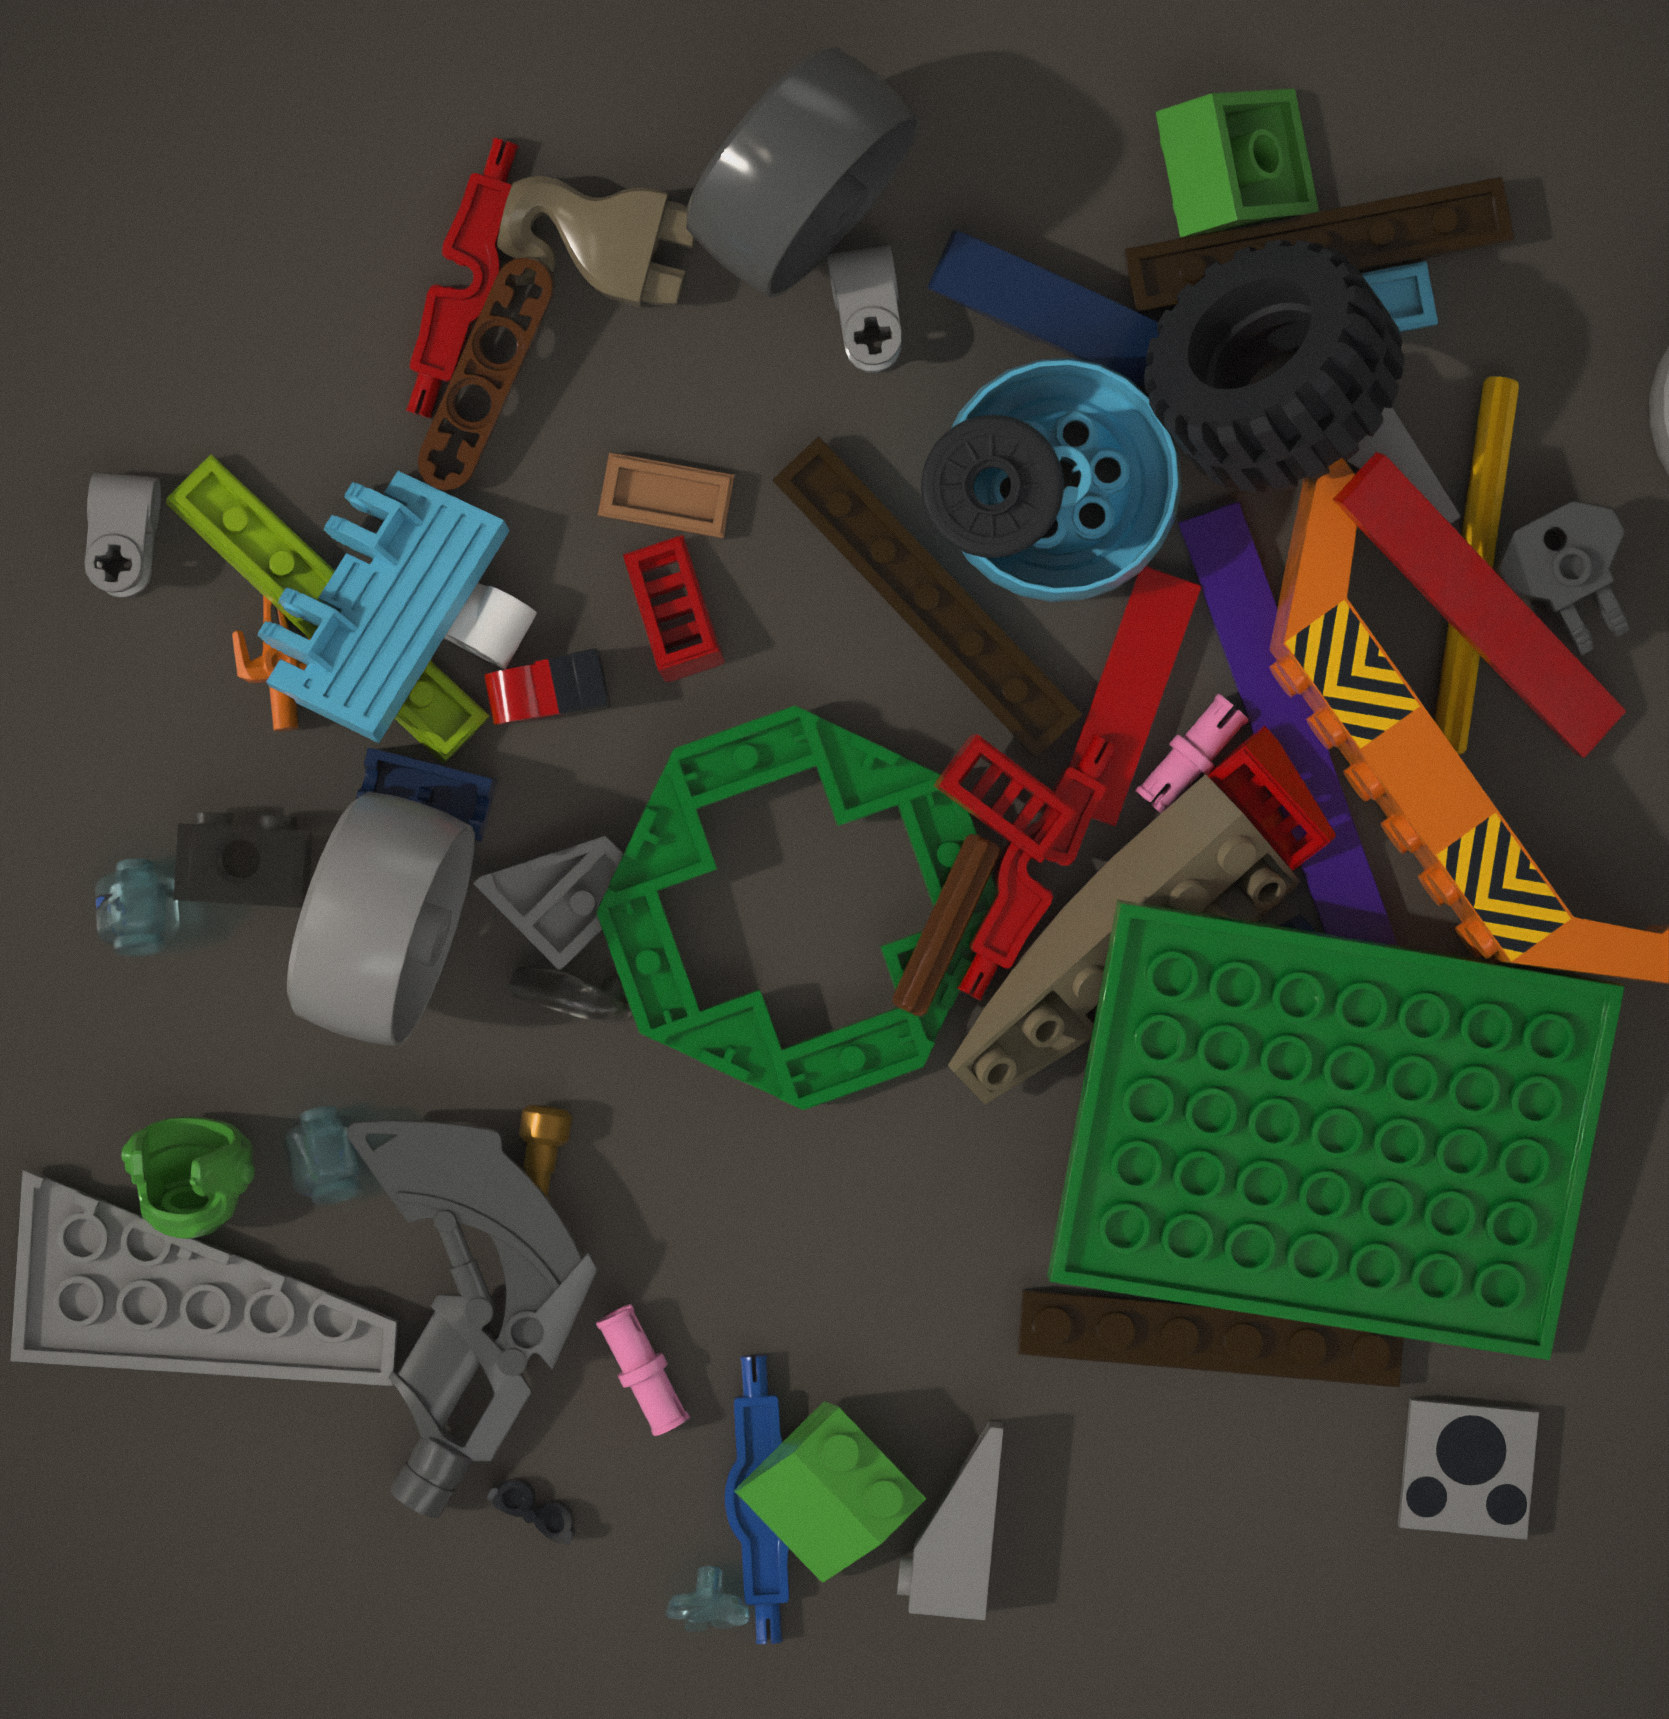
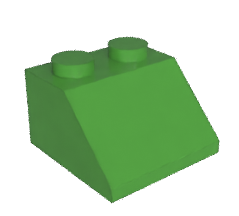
[1155,89,1319,237]
[734,1401,926,1583]

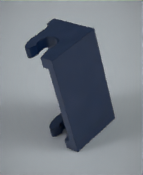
[356,747,498,841]

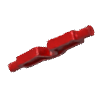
[405,138,519,419]
[957,735,1118,1001]

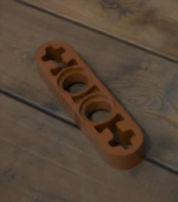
[417,257,556,490]

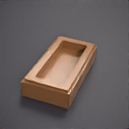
[598,452,735,539]

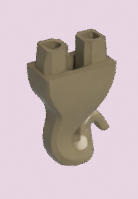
[497,175,696,308]

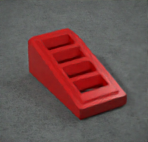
[623,535,725,682]
[1208,725,1336,871]
[934,734,1080,863]

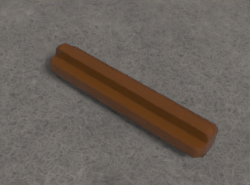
[892,834,1001,1017]

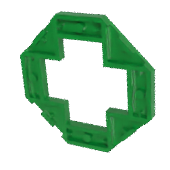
[596,705,997,1110]

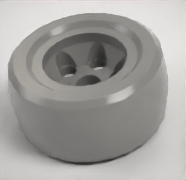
[287,791,475,1046]

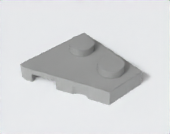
[473,836,623,971]

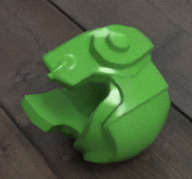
[121,1116,255,1239]

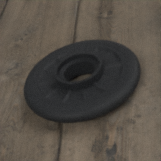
[921,415,1064,558]

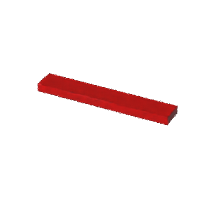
[1333,452,1626,758]

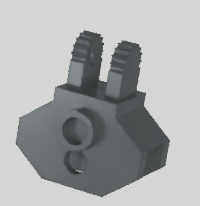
[1493,501,1630,656]

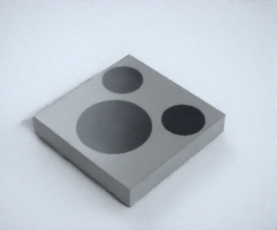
[1398,1398,1539,1540]

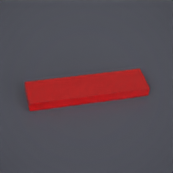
[1069,566,1202,827]

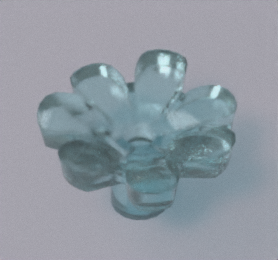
[665,1566,750,1632]

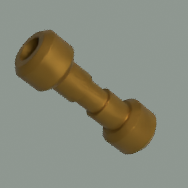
[519,1104,573,1201]

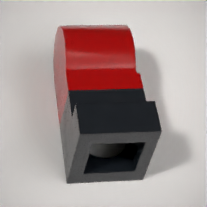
[484,648,611,725]

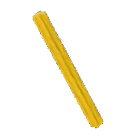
[1434,376,1519,755]

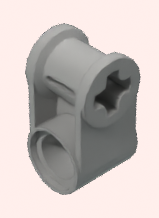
[827,244,902,373]
[84,472,161,598]

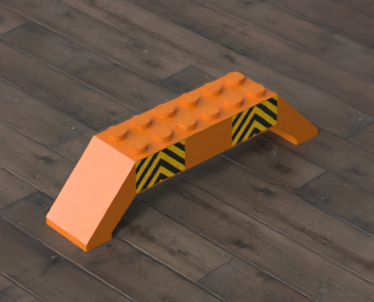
[1269,458,1669,985]

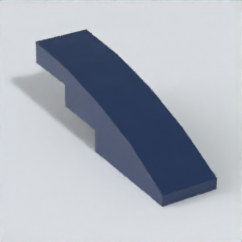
[927,230,1159,390]

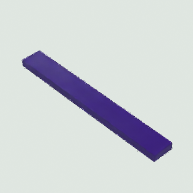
[1178,502,1398,946]

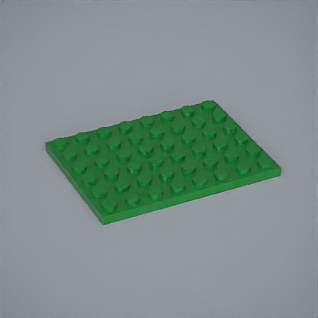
[1047,899,1625,1361]

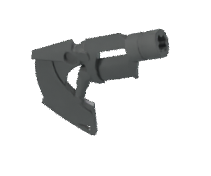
[347,1120,597,1519]

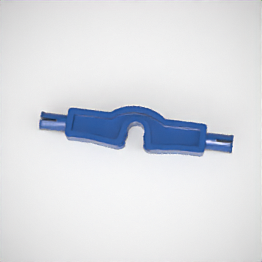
[725,1354,789,1644]

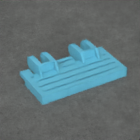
[257,471,510,743]

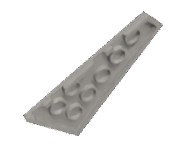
[10,1169,399,1386]

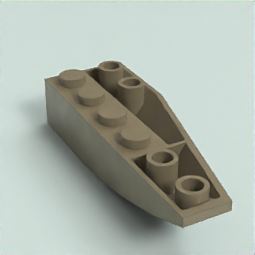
[948,774,1301,1105]

